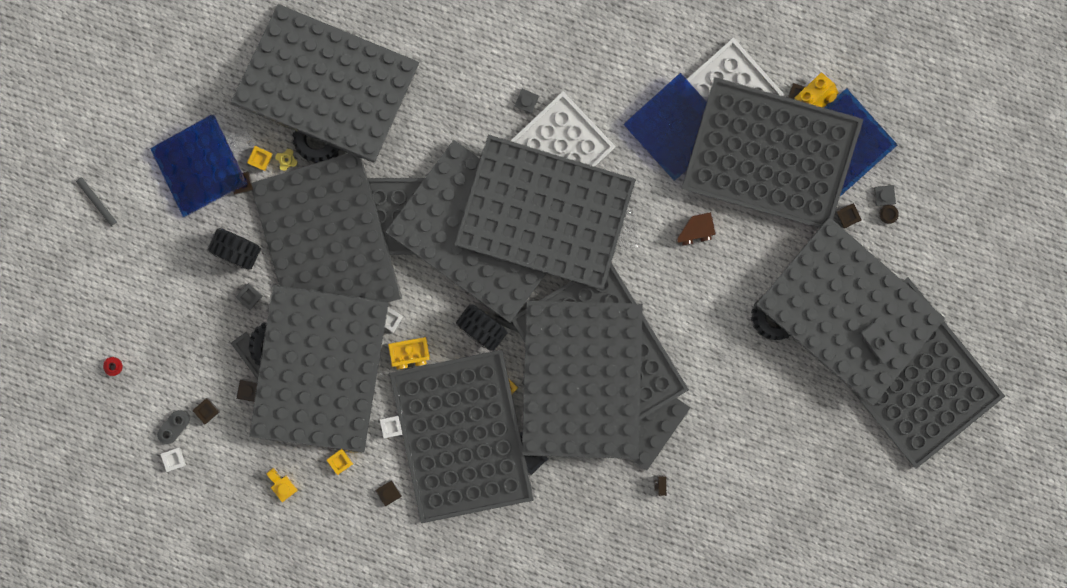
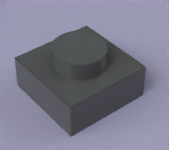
[514,88,539,114]
[874,185,896,206]
[236,283,263,310]

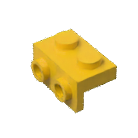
[794,73,839,108]
[388,337,430,370]

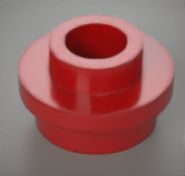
[103,357,123,376]

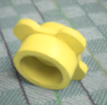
[275,149,298,171]

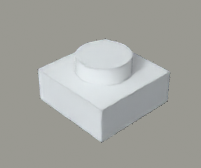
[385,307,404,333]
[380,415,403,438]
[160,447,186,472]

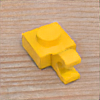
[267,468,298,502]

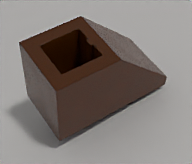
[676,212,716,246]

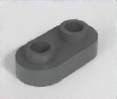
[157,410,190,444]

